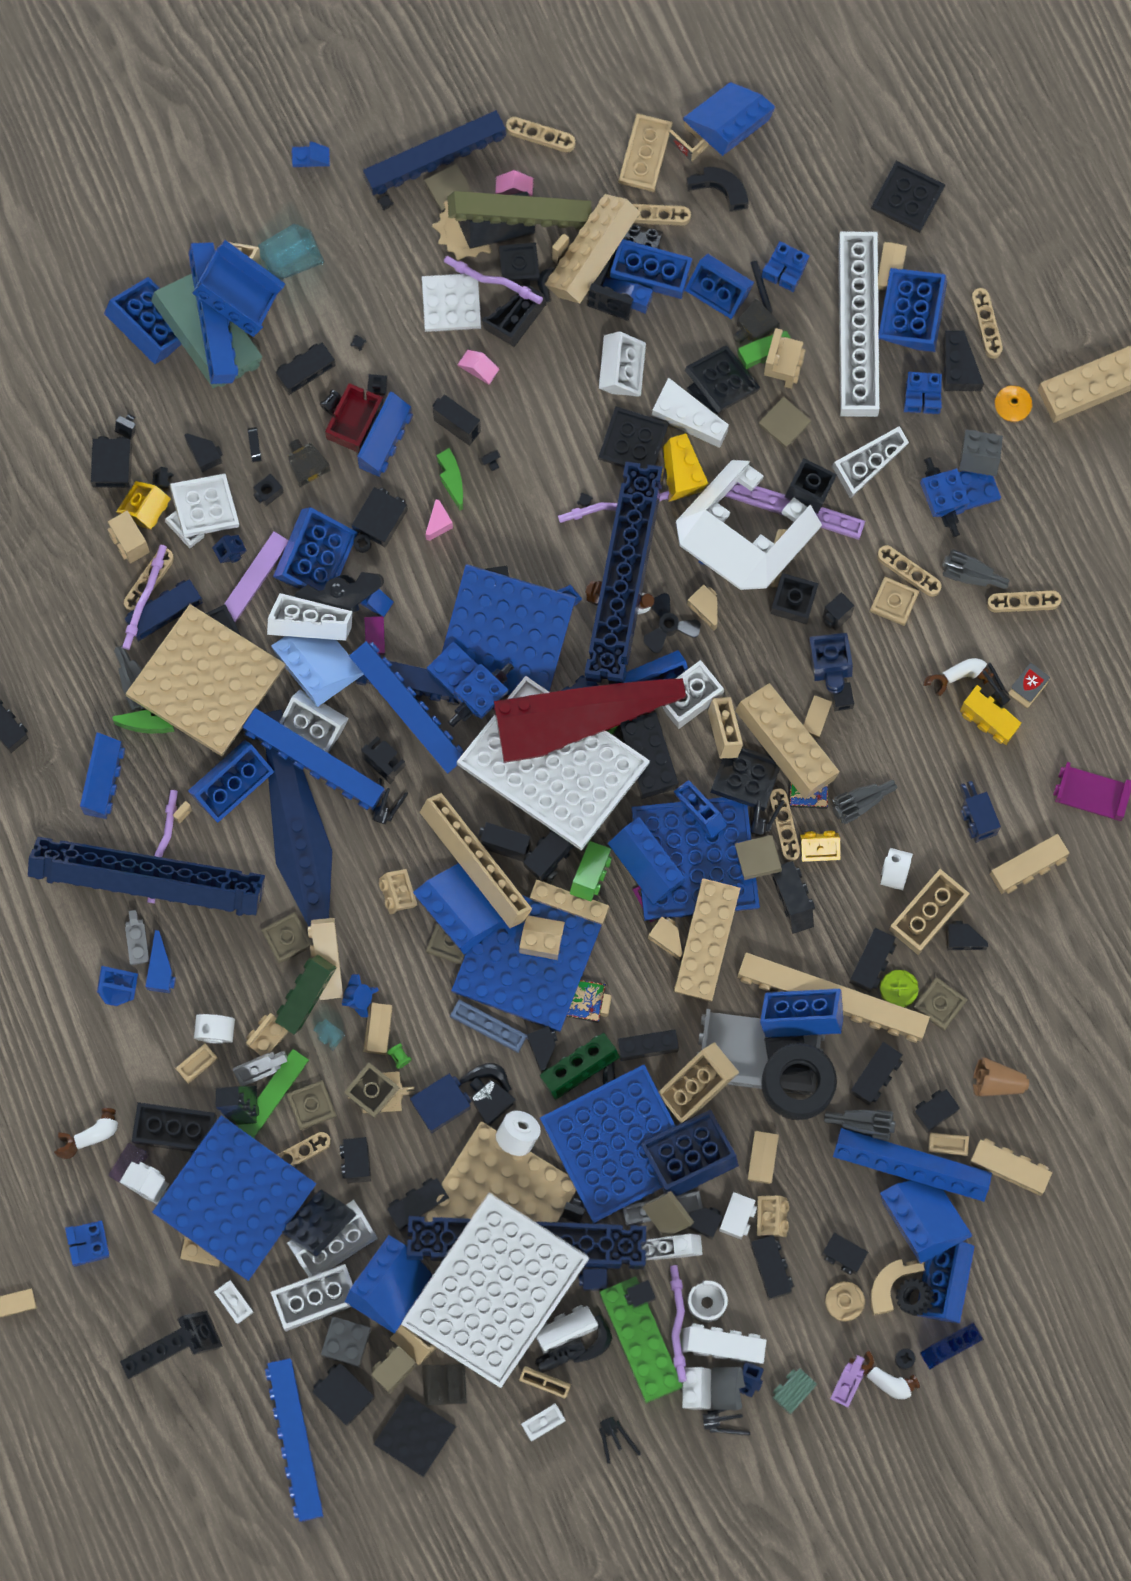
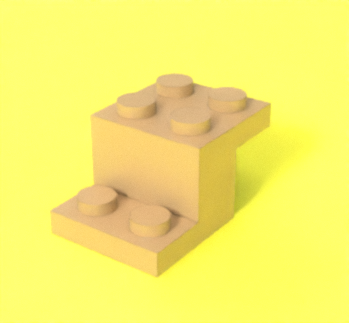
[764,328,806,389]

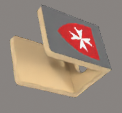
[669,121,709,162]
[1009,663,1051,708]

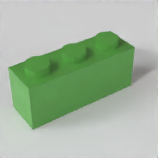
[570,841,612,901]

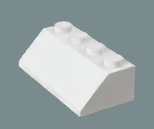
[287,1200,378,1278]

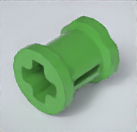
[387,1043,412,1069]

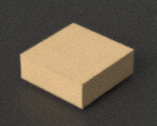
[173,801,192,823]
[600,994,612,1017]

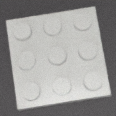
[422,274,481,332]
[170,474,239,537]

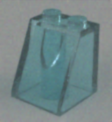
[258,223,324,280]

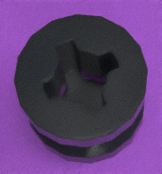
[895,1349,916,1370]

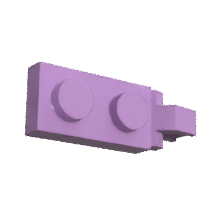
[830,1355,864,1407]

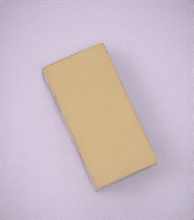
[552,234,569,265]
[803,695,832,738]
[175,1043,218,1084]
[928,1133,969,1156]
[0,1288,37,1318]

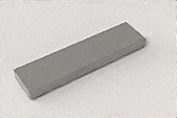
[622,1191,703,1226]

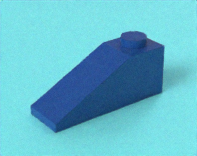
[602,278,653,314]
[674,780,726,838]
[145,930,176,993]

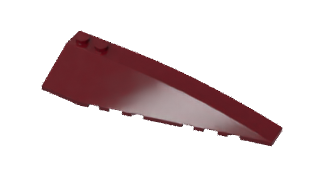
[494,678,686,763]

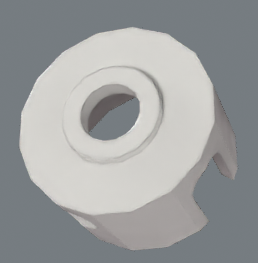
[880,848,913,890]
[194,1014,235,1044]
[496,1111,541,1156]
[688,1281,728,1322]

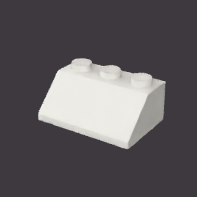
[599,332,646,396]
[662,660,724,729]
[279,690,349,753]
[536,1305,598,1354]

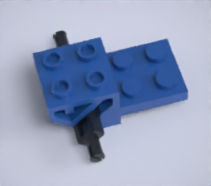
[920,457,1001,538]
[427,642,514,728]

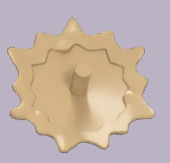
[432,201,491,261]

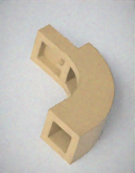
[870,1259,925,1316]

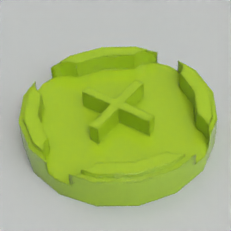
[880,970,919,1008]

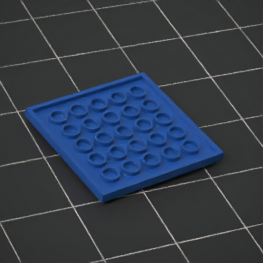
[442,564,576,695]
[632,797,760,921]
[451,895,602,1032]
[540,1065,676,1223]
[152,1115,316,1281]

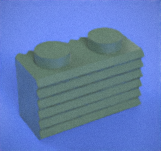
[772,1368,817,1415]

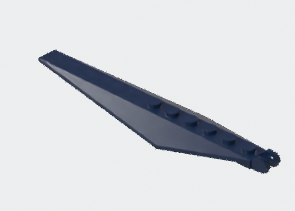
[264,709,333,926]

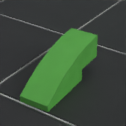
[737,331,791,369]
[436,448,463,510]
[112,710,175,734]

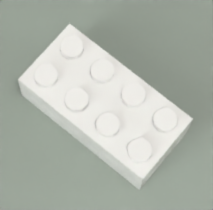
[271,1264,353,1332]

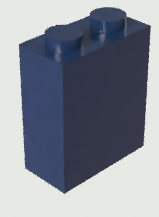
[410,1073,472,1134]

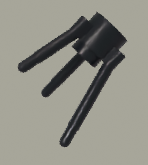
[972,663,1011,708]
[371,778,408,825]
[750,799,785,835]
[703,1410,751,1436]
[599,1416,641,1464]

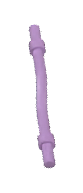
[444,256,543,304]
[558,491,669,523]
[122,545,167,650]
[147,790,178,904]
[670,1265,686,1382]

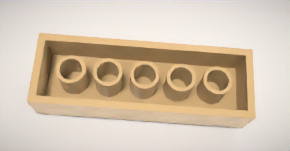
[545,194,640,303]
[1038,346,1131,423]
[735,683,840,799]
[674,878,740,1002]

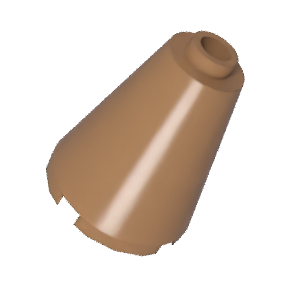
[973,1057,1029,1096]

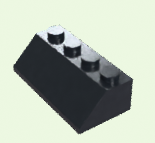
[458,191,535,249]

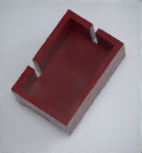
[325,383,384,453]

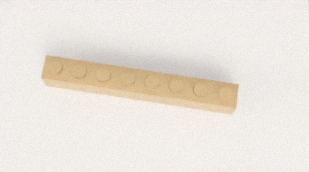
[420,793,532,928]

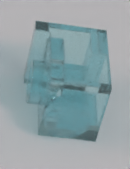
[313,1019,345,1051]

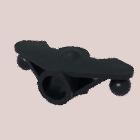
[294,572,384,612]

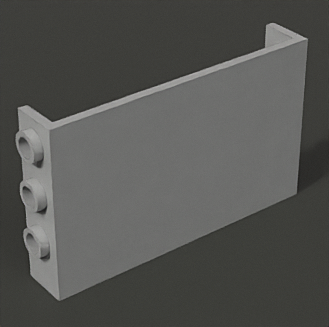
[697,1009,825,1095]

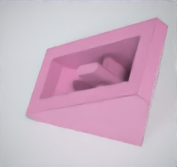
[496,170,533,196]
[458,350,499,384]
[425,499,453,541]

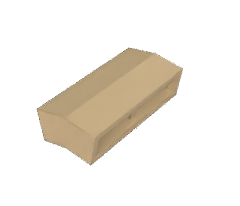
[878,242,907,290]
[363,1003,392,1055]
[748,1131,779,1184]
[519,1366,571,1399]

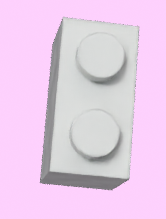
[719,1192,757,1239]
[683,1367,711,1410]

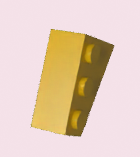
[663,434,708,502]
[960,685,1021,745]

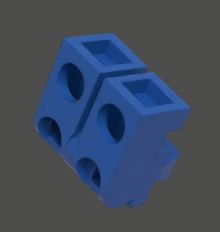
[762,241,809,293]
[904,372,942,414]
[65,1220,110,1267]

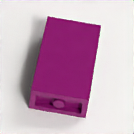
[1053,762,1131,821]

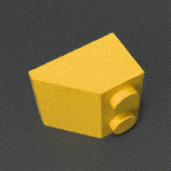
[116,481,171,529]

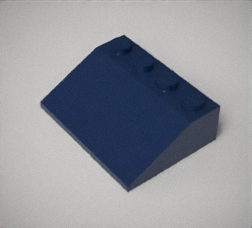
[640,1109,739,1197]

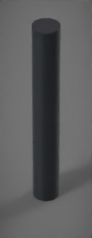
[750,261,773,314]

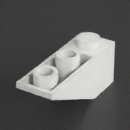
[641,1234,703,1260]

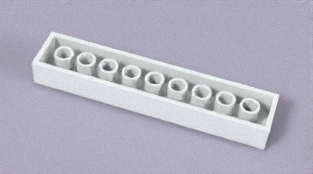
[838,232,879,417]

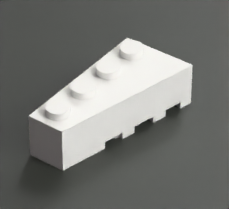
[652,378,729,448]
[832,426,909,499]
[267,593,353,640]
[679,1324,766,1365]

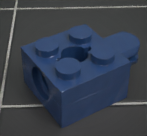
[809,633,853,693]
[960,781,1001,843]

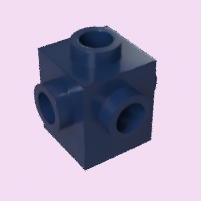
[212,535,247,563]
[739,1361,764,1397]

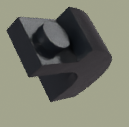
[686,167,749,212]

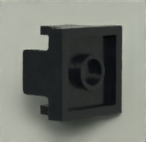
[499,242,540,287]
[361,736,406,784]

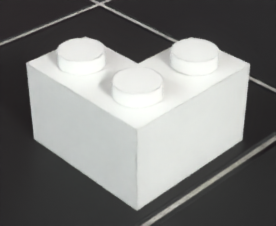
[120,1162,169,1204]

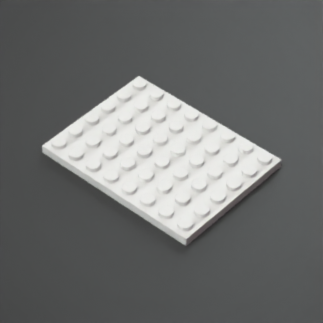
[457,676,650,850]
[401,1193,589,1388]

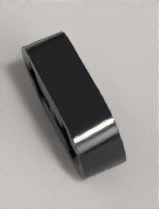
[247,427,262,463]

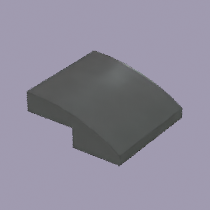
[711,1367,745,1410]

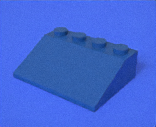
[683,82,775,156]
[879,268,947,352]
[104,277,182,364]
[273,507,358,590]
[413,863,505,955]
[880,1180,972,1264]
[344,1235,433,1334]

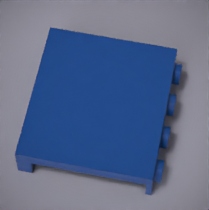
[193,240,285,337]

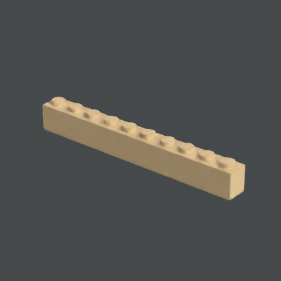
[738,953,930,1043]

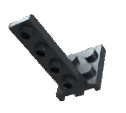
[587,247,634,321]
[120,1310,223,1379]

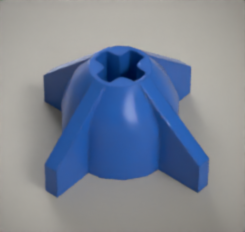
[342,974,379,1017]

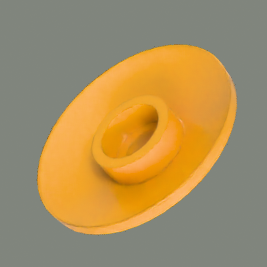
[995,386,1032,422]

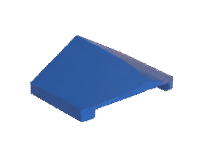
[97,966,138,1006]

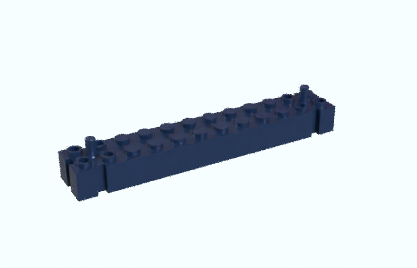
[585,462,664,684]
[28,837,265,916]
[407,1216,646,1270]

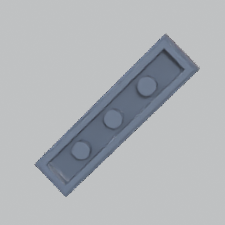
[450,999,527,1053]

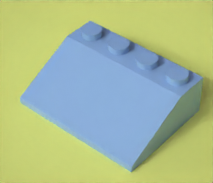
[271,636,364,707]

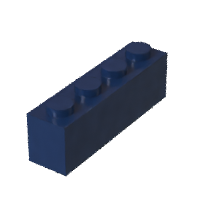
[124,579,203,642]

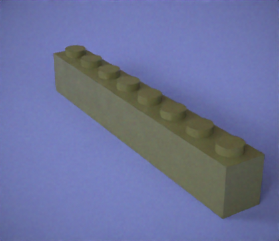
[447,191,592,230]

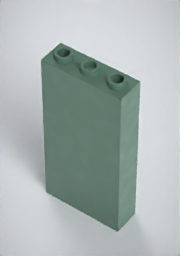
[151,274,262,388]

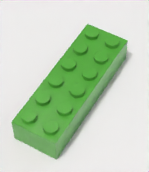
[599,1276,683,1404]

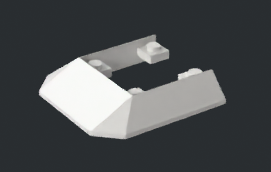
[676,460,822,590]

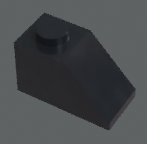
[184,433,223,473]
[947,921,988,950]
[527,1026,558,1073]
[687,1207,723,1239]

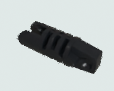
[535,1339,585,1373]

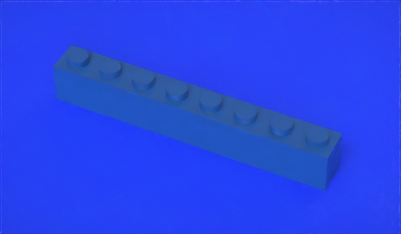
[188,243,238,384]
[349,641,465,774]
[243,708,385,810]
[833,1128,992,1202]
[265,1358,324,1522]

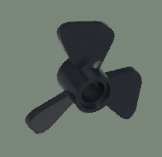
[643,593,701,654]

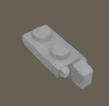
[125,910,150,965]
[233,1051,288,1086]

